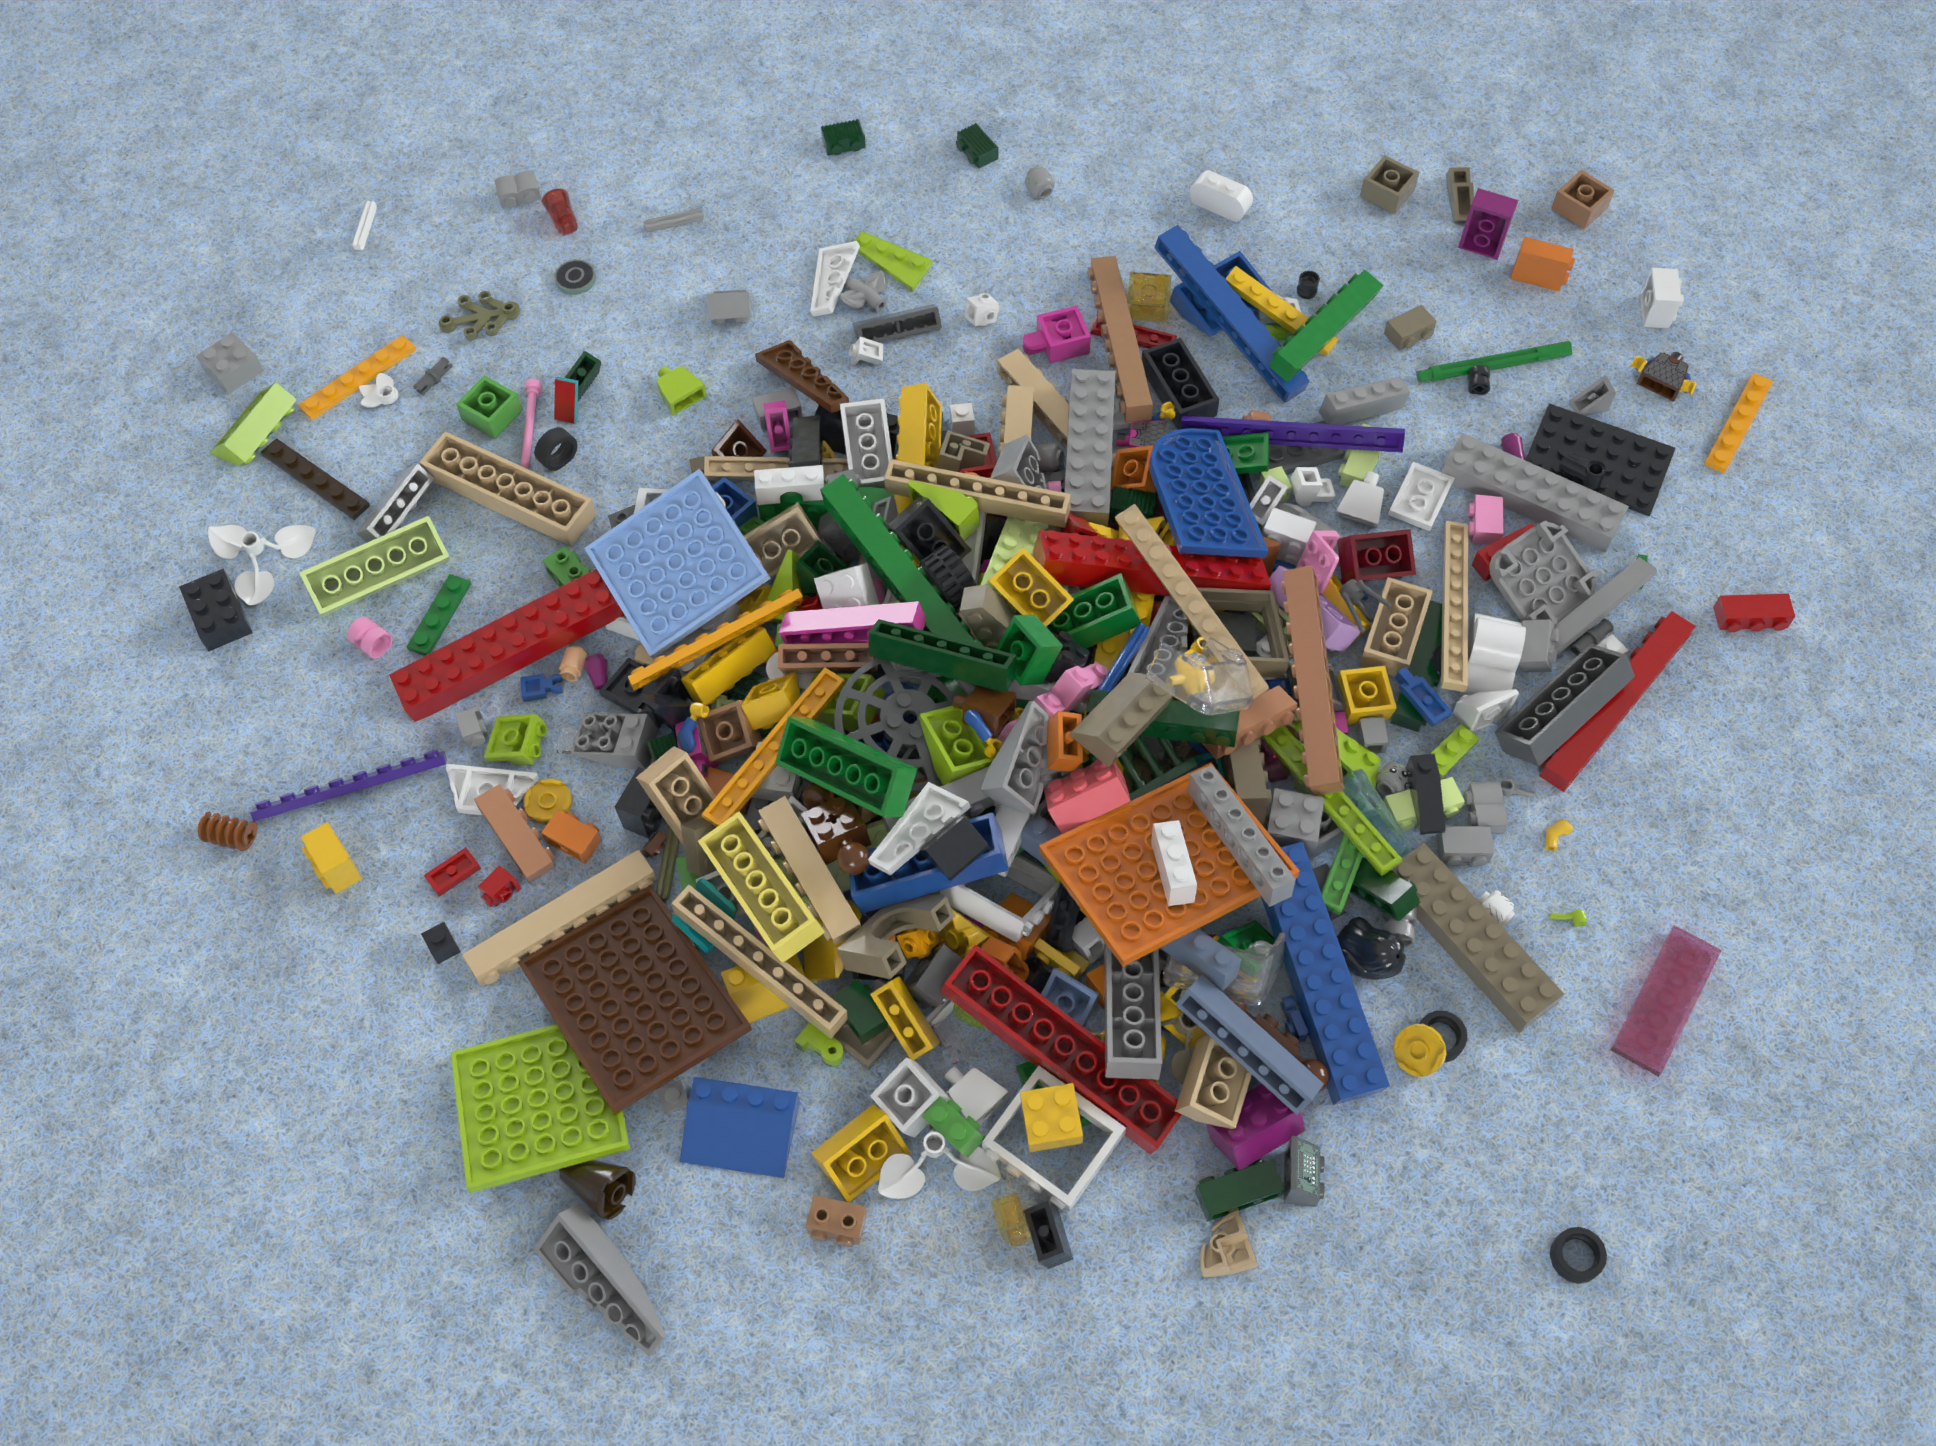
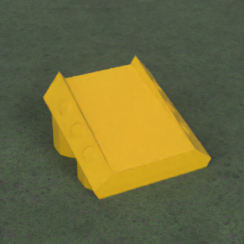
[938,908,993,959]

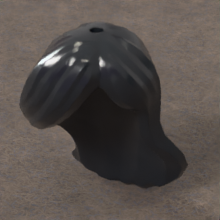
[1337,916,1406,980]

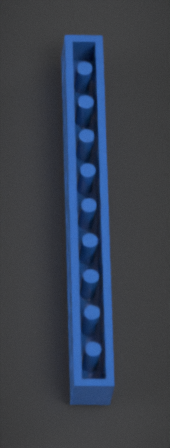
[1154,225,1310,403]

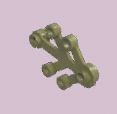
[438,291,520,341]

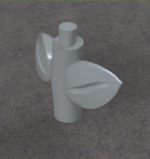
[840,270,886,312]

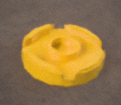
[523,778,572,824]
[1393,1024,1446,1077]

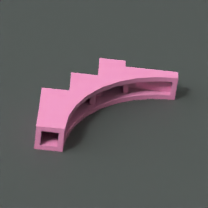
[995,662,1108,757]

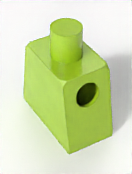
[656,366,707,416]

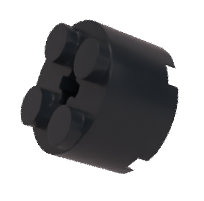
[1045,631,1090,683]

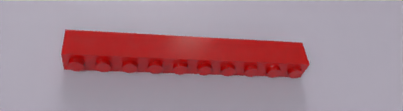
[1540,611,1696,792]

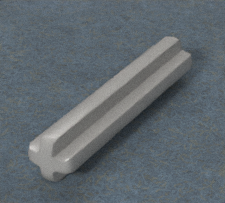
[643,208,703,232]

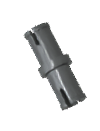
[413,357,453,396]
[1570,619,1614,656]

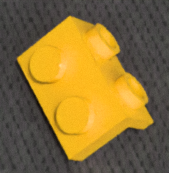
[1033,938,1089,981]

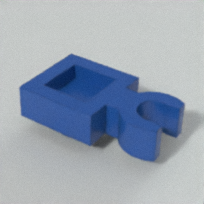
[520,674,563,702]
[1280,995,1309,1043]

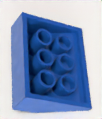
[1169,251,1273,337]
[680,1077,800,1178]

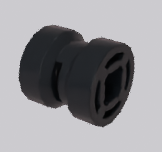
[1296,271,1320,299]
[1468,365,1490,395]

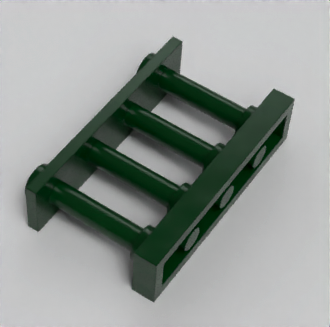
[1082,735,1198,801]

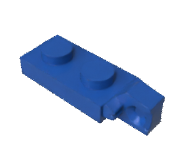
[1395,667,1452,727]

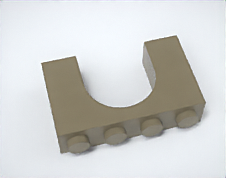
[837,893,955,979]

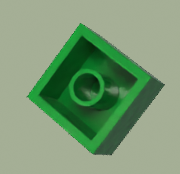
[996,615,1063,686]

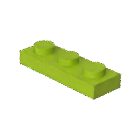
[1431,724,1480,780]

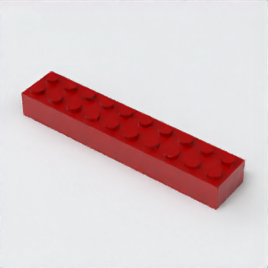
[1033,530,1271,596]
[389,568,625,722]
[940,944,1182,1155]

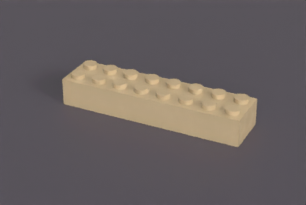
[419,431,597,547]

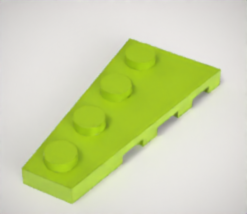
[854,231,933,292]
[1295,718,1381,796]

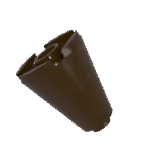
[559,1160,636,1220]

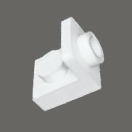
[849,337,883,365]

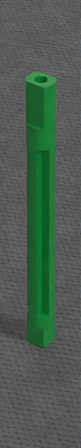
[1416,341,1572,382]

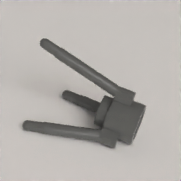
[1340,579,1391,633]

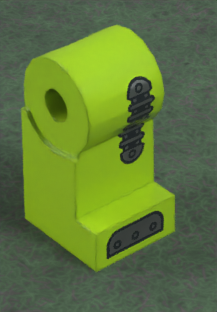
[794,1022,844,1067]

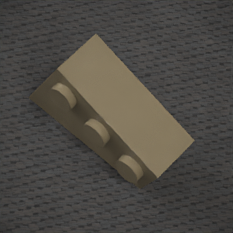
[960,584,1021,649]

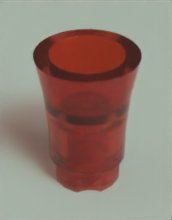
[542,189,578,236]

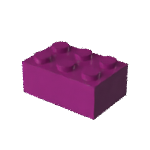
[1458,188,1519,260]
[1206,1084,1306,1171]

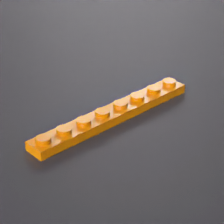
[628,589,803,691]
[702,668,845,827]

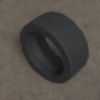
[534,427,578,471]
[1419,1010,1468,1063]
[1550,1227,1607,1284]

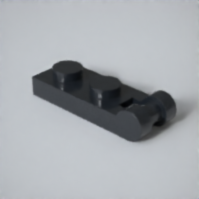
[1045,881,1080,953]

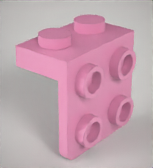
[1296,531,1339,594]

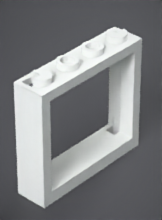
[939,855,1059,943]
[982,1066,1126,1212]

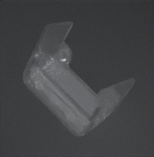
[1145,637,1253,715]
[1163,932,1285,1006]

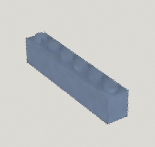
[1175,974,1324,1115]

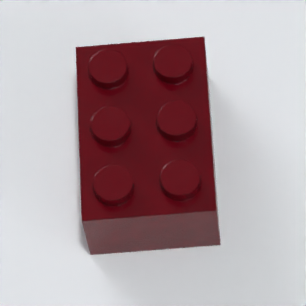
[1337,529,1416,584]

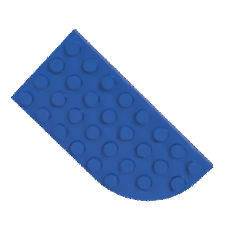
[1149,428,1268,558]

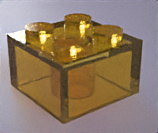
[1127,272,1172,322]

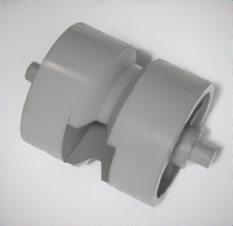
[1382,907,1417,947]

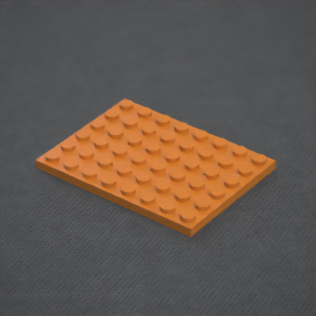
[1039,763,1300,967]

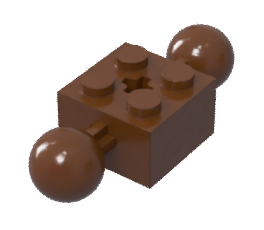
[801,782,872,875]
[1223,990,1329,1092]

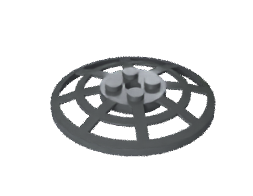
[834,659,972,794]

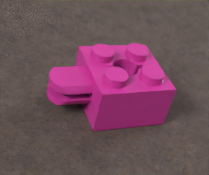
[1023,306,1091,363]

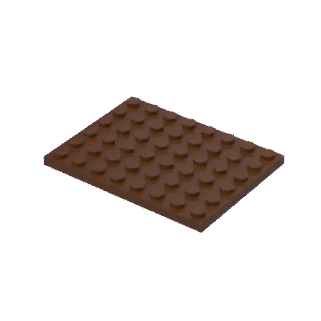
[518,885,752,1115]

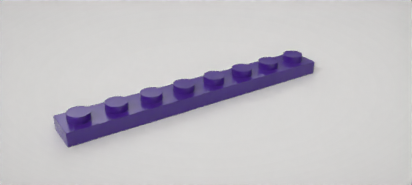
[250,750,447,822]

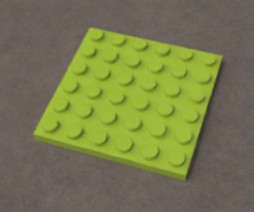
[450,1024,630,1194]

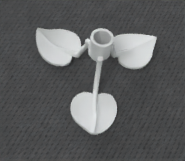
[208,525,316,606]
[878,1123,1001,1199]

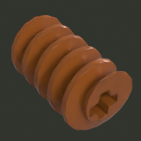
[198,811,258,851]

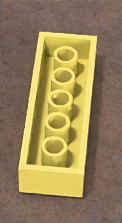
[698,811,825,963]

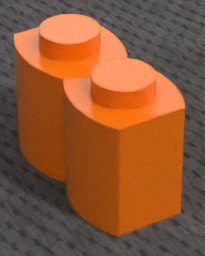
[981,936,1029,981]

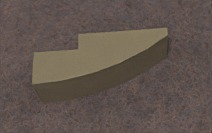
[1446,167,1474,222]

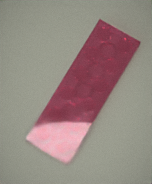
[1610,925,1722,1077]

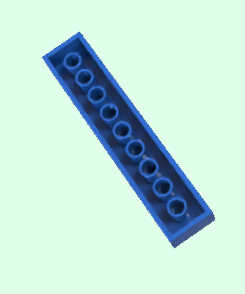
[1261,842,1390,1105]

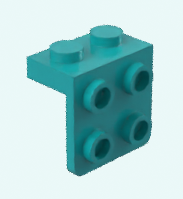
[671,878,737,954]

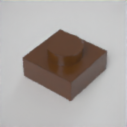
[640,830,667,858]

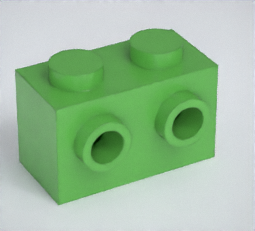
[542,546,591,587]
[922,1096,985,1158]

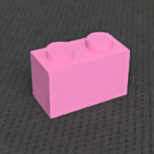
[1467,495,1503,545]

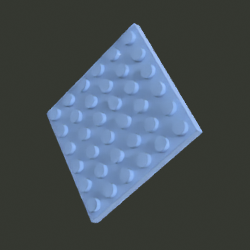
[584,469,771,659]

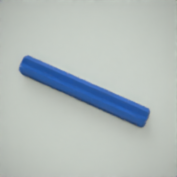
[1098,623,1149,692]

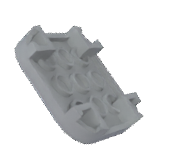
[1489,520,1598,625]

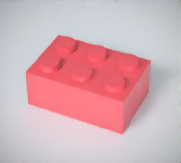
[1044,759,1131,834]

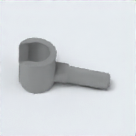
[1502,779,1535,798]

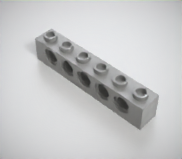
[1188,765,1296,907]

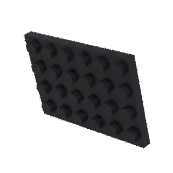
[1525,403,1676,516]

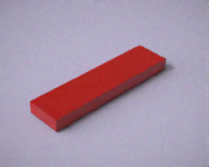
[1090,315,1177,349]

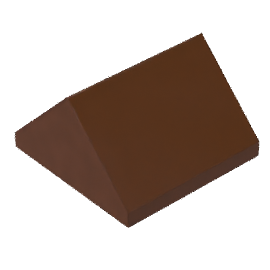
[711,419,767,457]

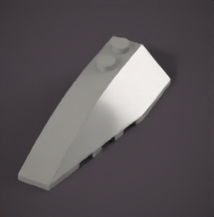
[1126,596,1188,689]
[533,1204,666,1356]

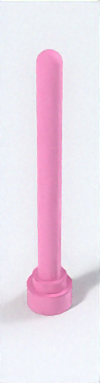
[520,379,542,469]

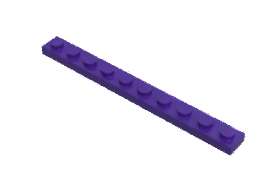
[1181,416,1405,453]

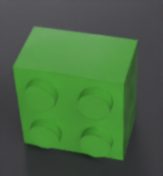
[456,375,523,439]

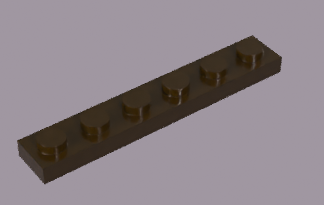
[261,438,370,520]

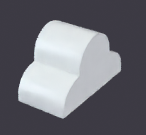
[1459,613,1526,696]

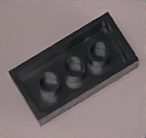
[1142,338,1219,430]

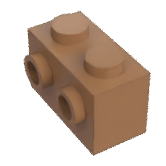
[805,1195,868,1247]

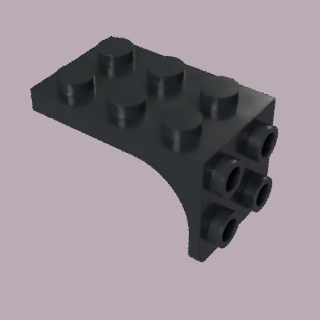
[599,658,688,728]

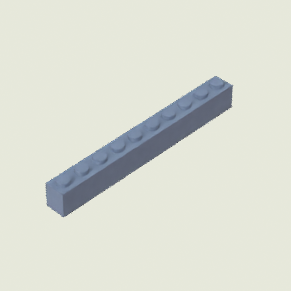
[1021,815,1241,992]

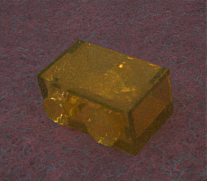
[991,1193,1031,1246]

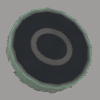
[554,259,596,295]

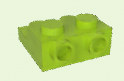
[484,714,547,766]

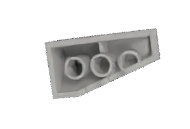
[981,700,1049,814]

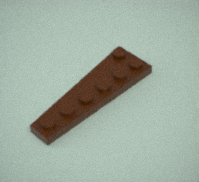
[755,340,849,413]

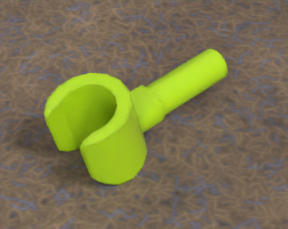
[1550,909,1588,927]

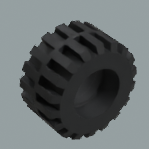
[919,545,977,610]

